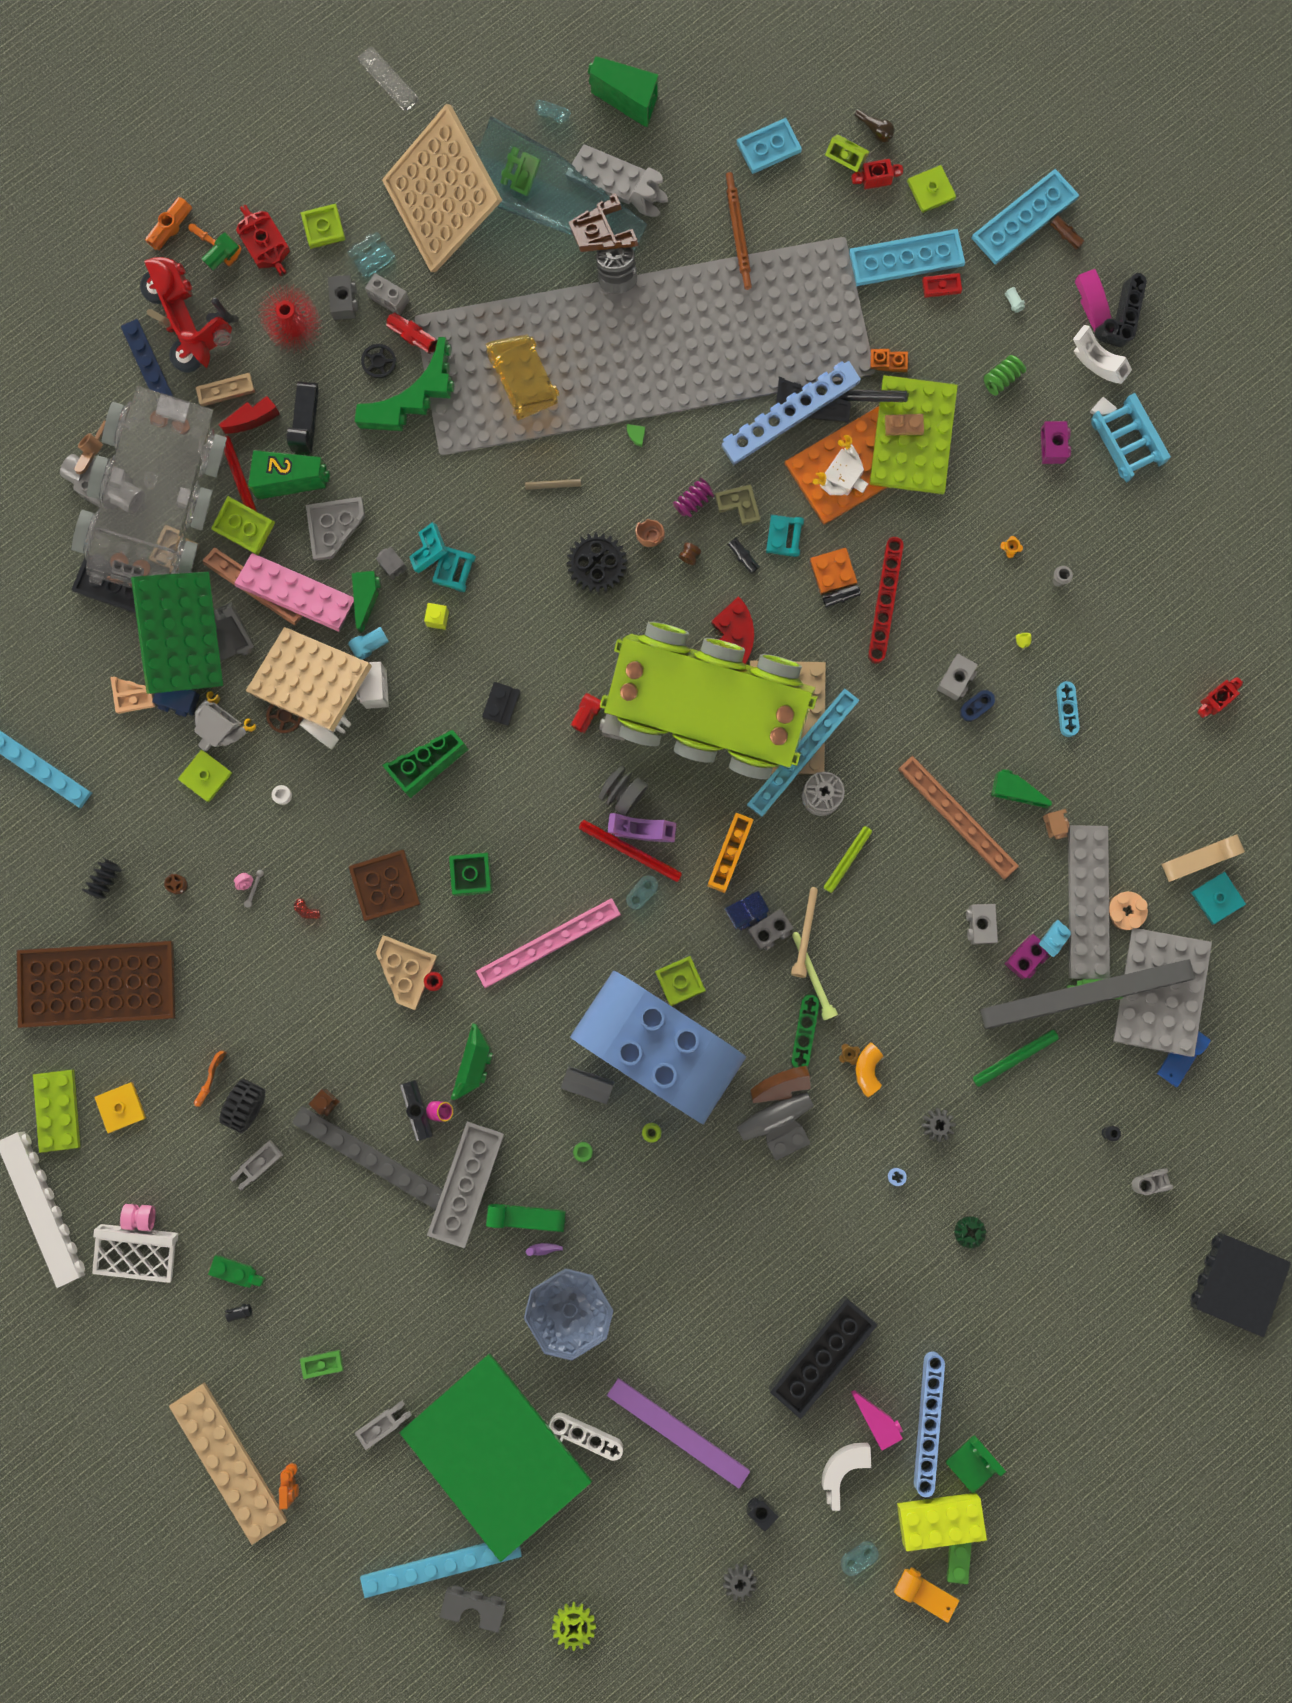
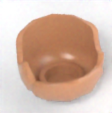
[635,519,665,547]

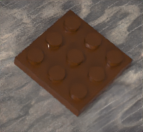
[348,849,421,922]

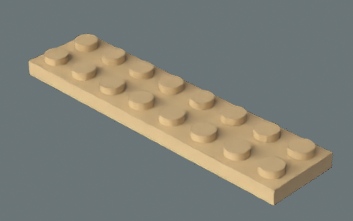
[169,1382,287,1545]

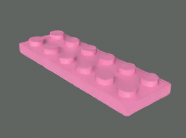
[235,553,354,632]

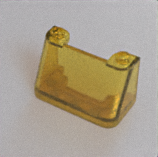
[485,334,559,421]

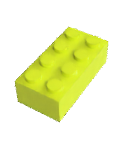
[897,1492,987,1551]

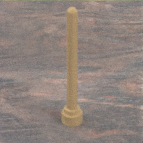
[791,887,818,978]

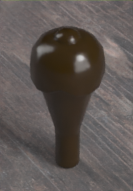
[854,109,895,143]

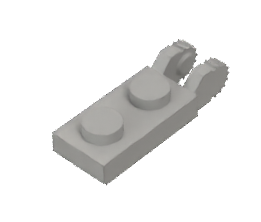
[230,1140,283,1191]
[355,1400,412,1450]

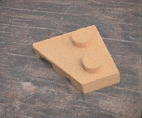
[111,677,155,714]

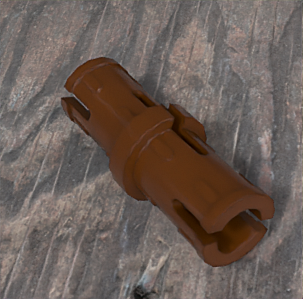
[1050,215,1085,250]

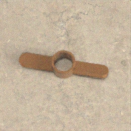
[74,420,106,474]

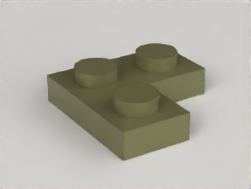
[715,484,761,526]

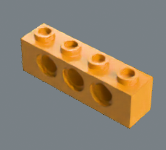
[707,813,754,893]

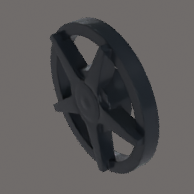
[361,344,396,378]

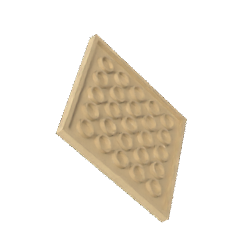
[382,104,502,273]

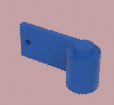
[1157,1031,1211,1087]

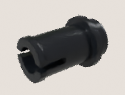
[1102,1126,1121,1141]
[225,1303,253,1322]

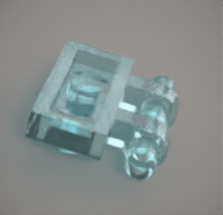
[347,232,395,279]

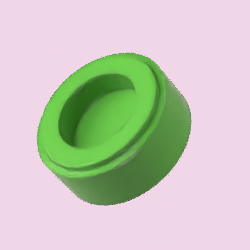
[573,1142,593,1162]

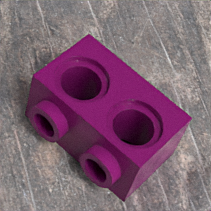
[1004,934,1049,979]

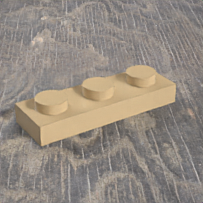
[195,373,255,407]

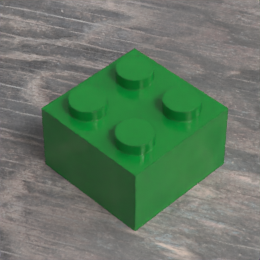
[449,853,493,896]

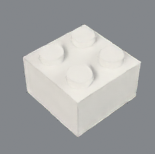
[356,662,389,709]

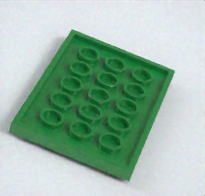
[131,572,223,694]

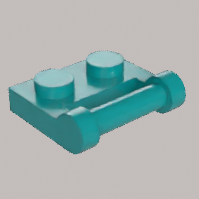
[766,515,804,557]
[432,546,476,592]

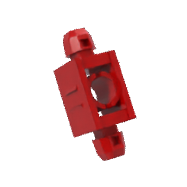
[851,159,903,190]
[1197,677,1243,718]

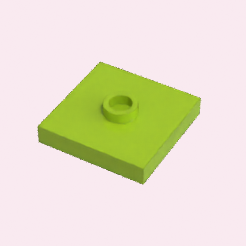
[907,165,956,213]
[300,204,346,249]
[178,749,232,803]
[655,956,706,1006]

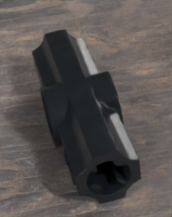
[400,1080,433,1142]

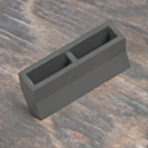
[561,1066,614,1104]

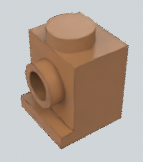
[1043,809,1069,840]

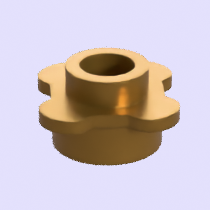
[839,1044,860,1065]

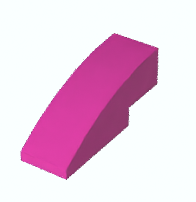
[1075,269,1112,332]

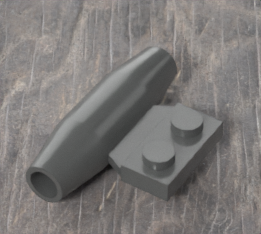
[737,1092,814,1161]

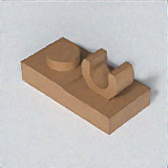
[885,414,924,436]

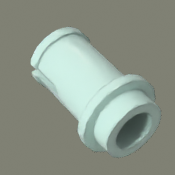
[1004,287,1025,313]

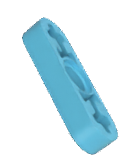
[1056,681,1079,737]

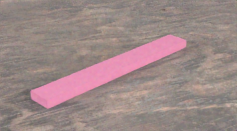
[476,898,621,988]

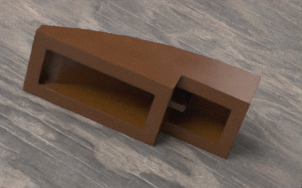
[750,1066,811,1103]

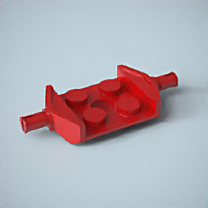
[236,205,290,276]

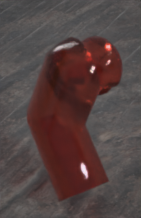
[294,898,320,919]

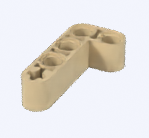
[1161,834,1245,882]

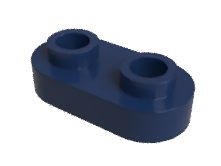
[960,690,995,722]

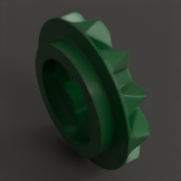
[954,1216,987,1249]

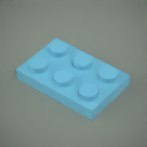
[736,118,802,174]

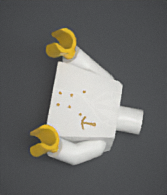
[813,435,869,495]

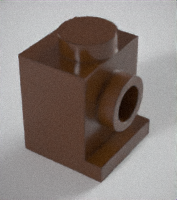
[309,1089,340,1116]

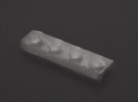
[358,46,419,112]

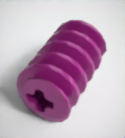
[673,477,714,518]

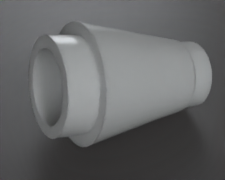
[1052,566,1073,587]

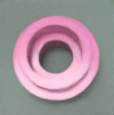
[234,873,253,890]

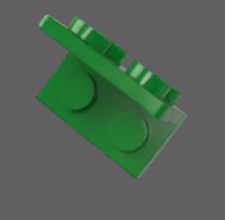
[946,1435,1006,1493]

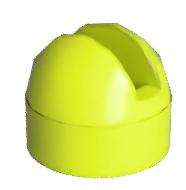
[1016,633,1032,648]

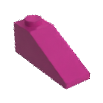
[851,1390,903,1450]

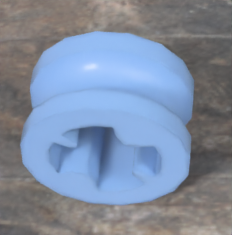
[888,1168,907,1186]

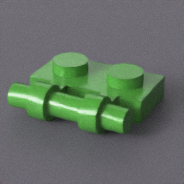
[500,146,541,196]

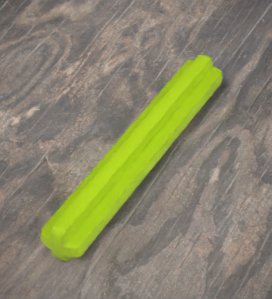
[824,826,872,893]

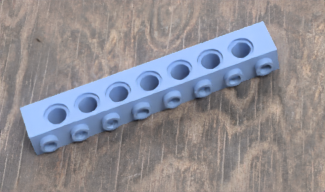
[722,361,861,466]

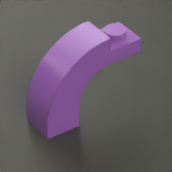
[608,813,676,842]

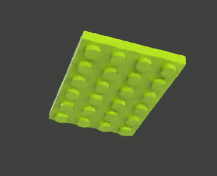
[869,375,958,494]

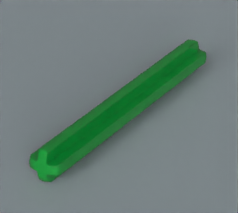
[973,1030,1059,1087]

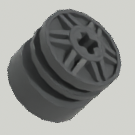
[596,247,637,294]
[598,766,648,816]

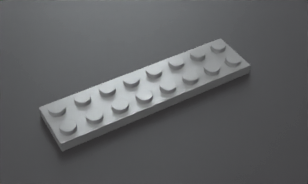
[1068,825,1110,979]

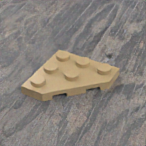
[376,935,438,1010]

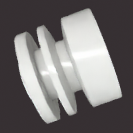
[299,715,351,750]

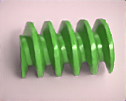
[984,355,1026,396]

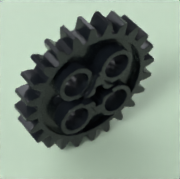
[567,532,628,594]

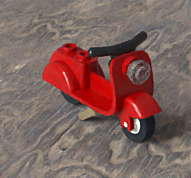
[140,257,239,373]

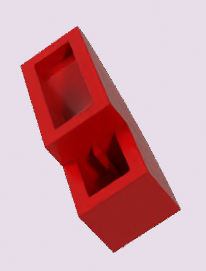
[219,396,280,434]

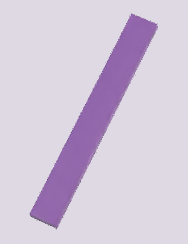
[607,1378,750,1488]

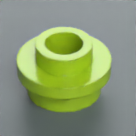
[642,1123,661,1143]

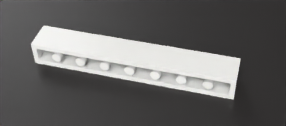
[0,1131,85,1288]

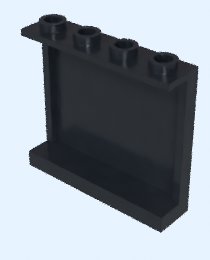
[1190,1232,1292,1338]

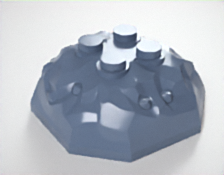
[524,1268,613,1361]

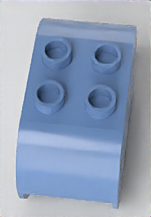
[570,970,746,1125]

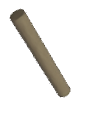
[525,479,581,490]

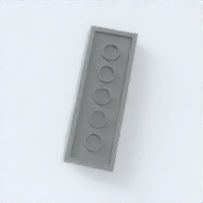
[427,1121,504,1249]

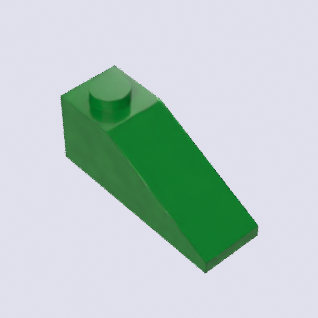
[352,571,381,633]
[991,769,1052,808]

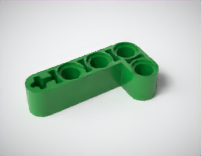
[486,1204,566,1232]

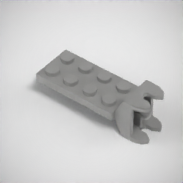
[566,144,668,217]

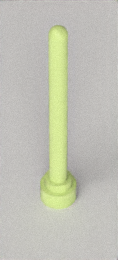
[792,932,838,1021]

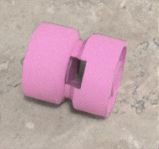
[120,1204,156,1231]

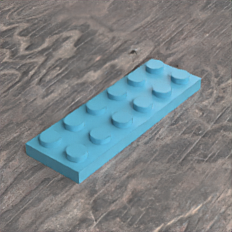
[971,169,1079,265]
[849,229,965,286]

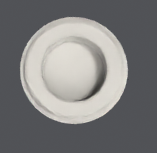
[272,785,292,805]

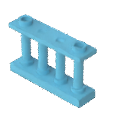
[1091,393,1171,483]

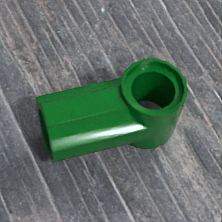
[201,232,239,271]

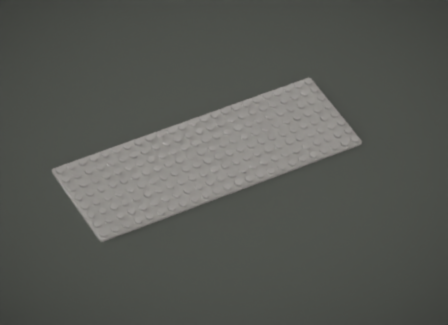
[415,237,875,456]

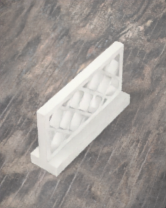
[92,1224,178,1283]

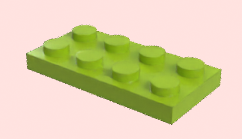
[33,1070,81,1153]

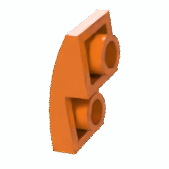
[871,349,908,372]

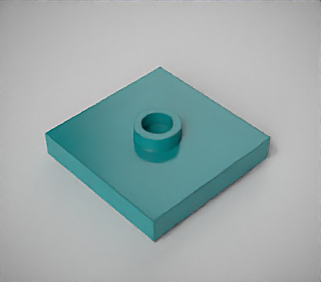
[1191,872,1246,925]

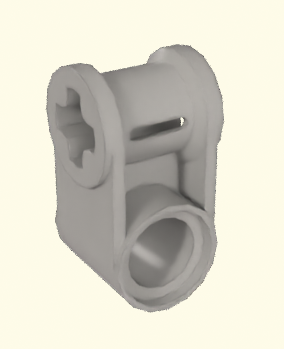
[1132,1168,1174,1195]

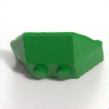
[451,1023,493,1100]

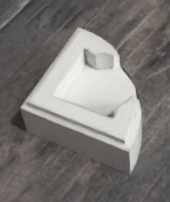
[1090,397,1117,416]

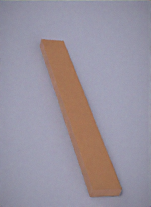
[898,756,1019,880]

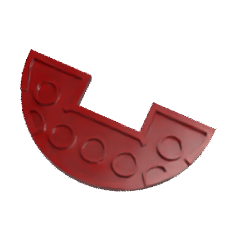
[711,596,754,664]

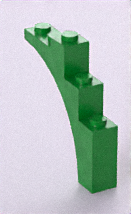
[354,337,454,431]

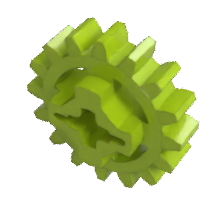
[552,1602,596,1651]

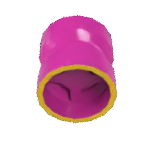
[426,1101,453,1121]

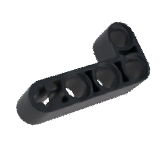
[1095,273,1147,347]
[287,381,319,453]

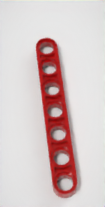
[868,537,903,664]

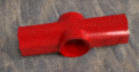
[386,312,438,354]

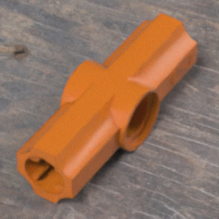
[145,197,192,251]

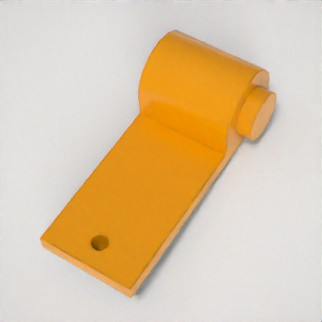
[894,1567,959,1623]

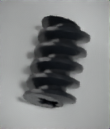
[82,856,122,899]

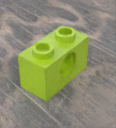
[825,135,870,172]

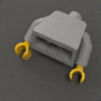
[195,691,256,751]

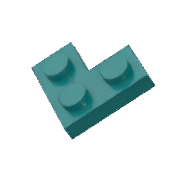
[409,522,447,574]

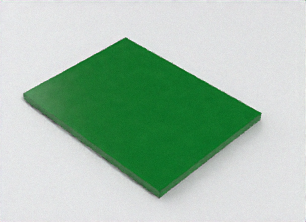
[399,1353,592,1562]

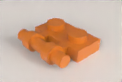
[279,1463,299,1509]

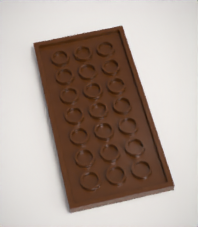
[17,941,175,1028]

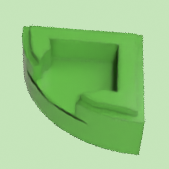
[627,424,645,447]

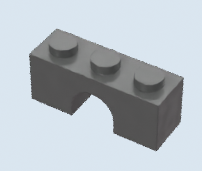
[440,1585,506,1633]

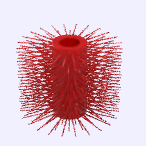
[258,284,322,352]

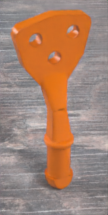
[188,224,242,266]
[194,1050,227,1107]

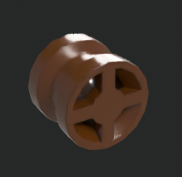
[678,542,702,565]
[164,874,188,894]

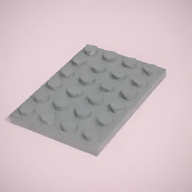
[1113,928,1212,1057]

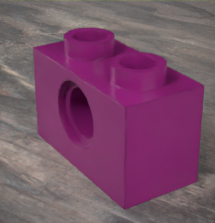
[1041,421,1071,464]

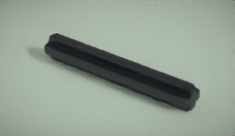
[839,390,909,402]

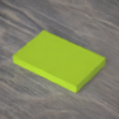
[211,496,275,555]

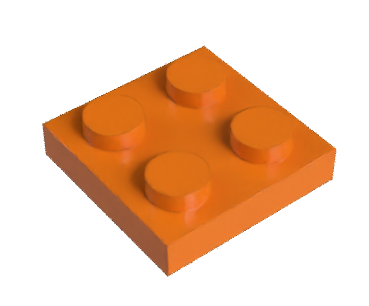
[810,548,857,595]

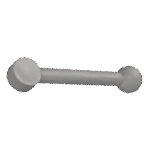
[244,870,264,908]

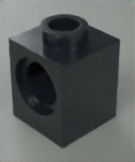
[746,1494,779,1532]

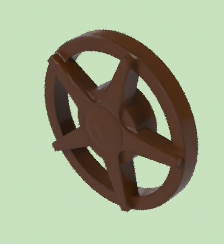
[266,704,302,733]

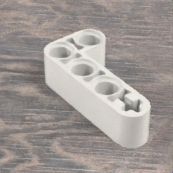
[549,1412,623,1461]

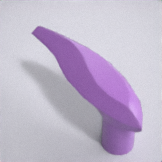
[525,1243,563,1256]

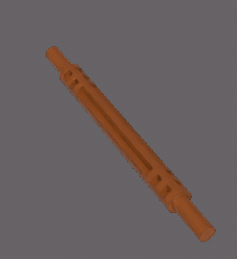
[726,172,752,290]

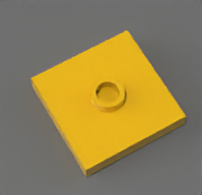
[95,1082,146,1133]

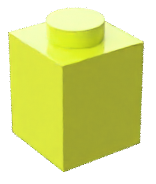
[424,603,449,630]

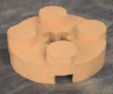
[1109,891,1148,930]

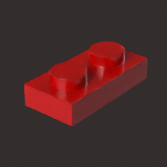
[922,273,962,298]

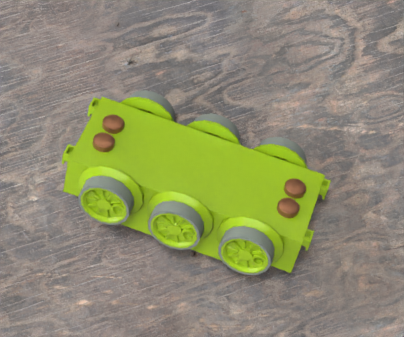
[600,622,818,779]

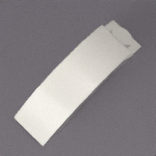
[1073,325,1132,384]
[821,1443,871,1511]

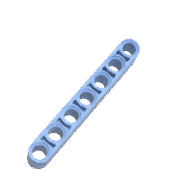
[914,1351,945,1497]

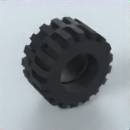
[219,1078,266,1133]

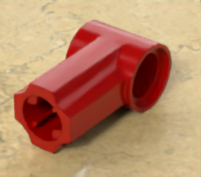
[570,693,601,733]

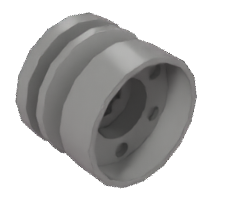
[801,771,845,816]

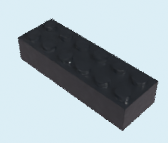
[768,1295,878,1419]

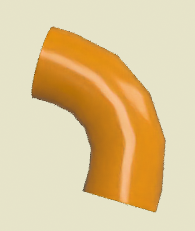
[855,1042,884,1098]

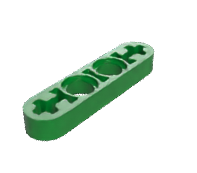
[791,995,819,1068]

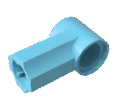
[348,627,389,660]

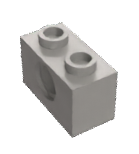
[936,654,978,700]
[966,904,998,945]

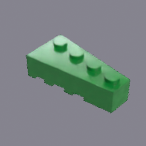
[382,730,469,799]

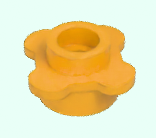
[1000,536,1023,558]

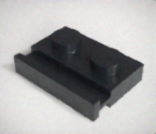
[482,682,521,727]

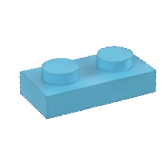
[1039,920,1071,957]

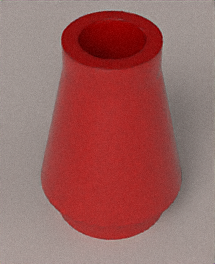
[424,972,443,991]

